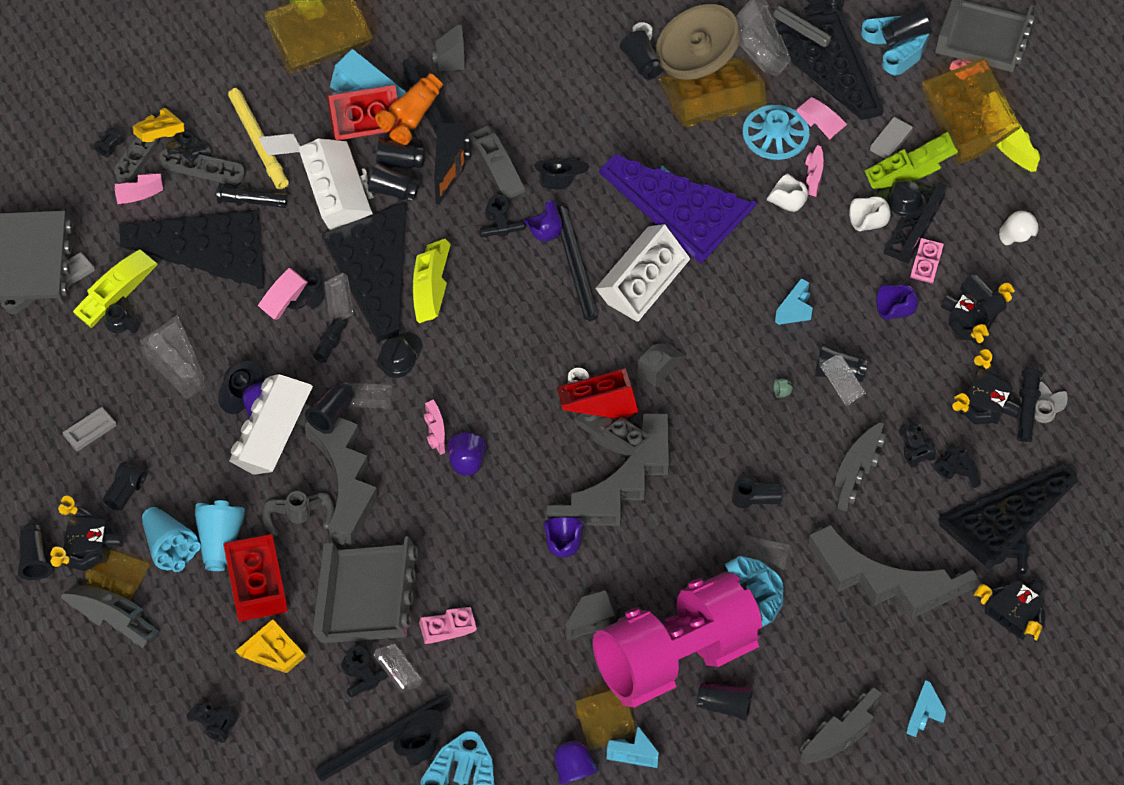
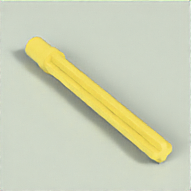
[228,88,289,189]

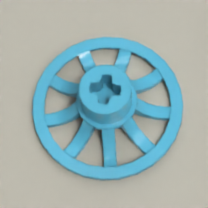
[742,105,810,160]

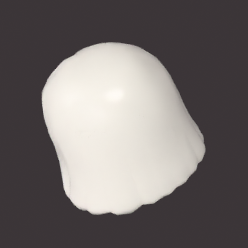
[767,173,808,212]
[849,197,891,231]
[999,210,1038,245]

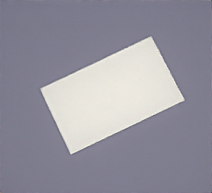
[258,134,300,155]

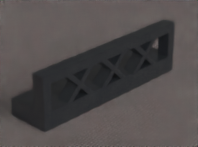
[403,58,456,136]
[883,182,947,264]

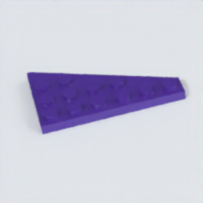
[598,154,757,264]

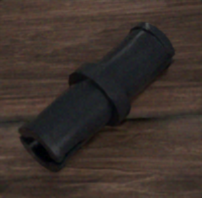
[313,318,346,363]

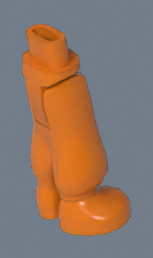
[375,73,443,145]

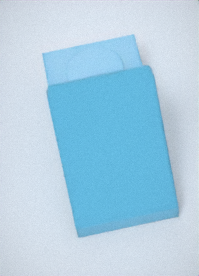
[775,278,813,325]
[906,681,946,737]
[607,727,659,768]

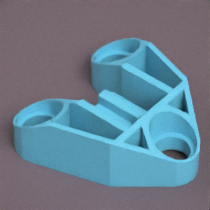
[861,16,930,75]
[725,556,783,627]
[420,731,494,785]

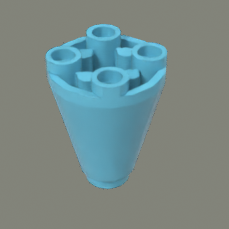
[195,500,245,571]
[142,507,201,572]

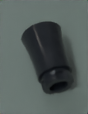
[881,5,932,48]
[619,30,663,81]
[376,137,424,169]
[368,162,420,201]
[815,344,868,382]
[305,381,355,434]
[18,523,53,581]
[697,683,753,721]

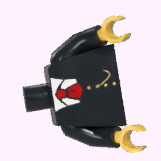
[941,283,1015,345]
[952,349,1021,425]
[51,496,124,571]
[973,580,1046,641]

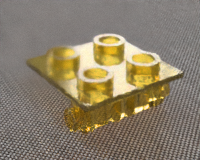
[85,550,150,601]
[574,690,636,751]

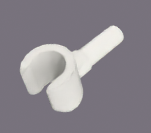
[360,169,374,199]

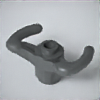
[262,491,335,537]

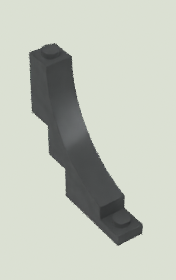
[296,404,377,546]
[547,412,669,526]
[808,525,978,619]

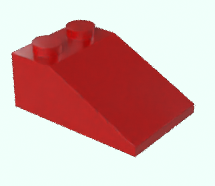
[326,85,401,140]
[557,368,638,418]
[223,534,288,622]

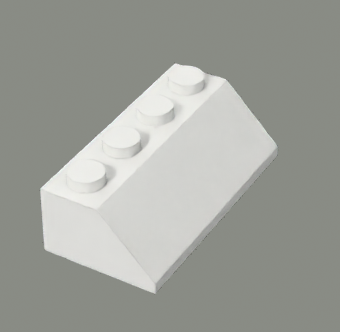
[298,139,373,231]
[595,224,690,321]
[229,374,313,475]

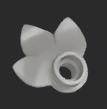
[1020,382,1068,423]

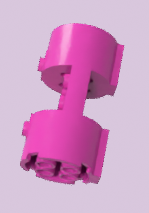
[593,572,762,707]

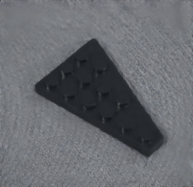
[759,10,883,120]
[322,203,406,342]
[119,211,263,289]
[938,464,1078,569]

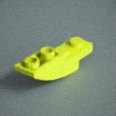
[982,93,1040,172]
[413,239,451,323]
[73,250,157,329]

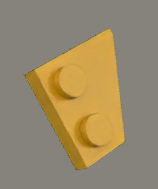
[133,108,184,142]
[236,619,306,673]

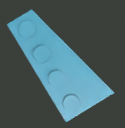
[330,49,406,99]

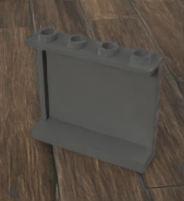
[935,0,1035,72]
[0,211,73,305]
[313,537,418,643]

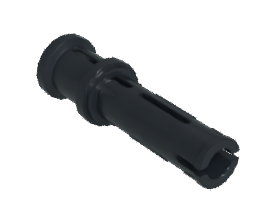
[217,183,288,208]
[1017,369,1043,442]

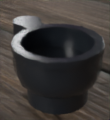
[104,304,139,333]

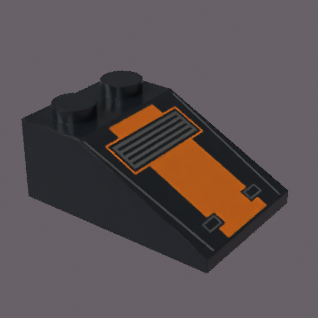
[434,123,470,204]

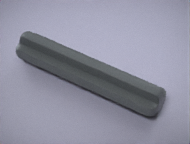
[774,6,831,47]

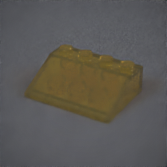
[263,0,373,74]
[659,57,767,127]
[922,58,1020,165]

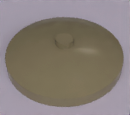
[656,4,741,80]

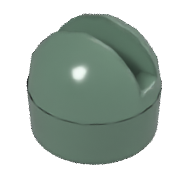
[773,378,793,398]

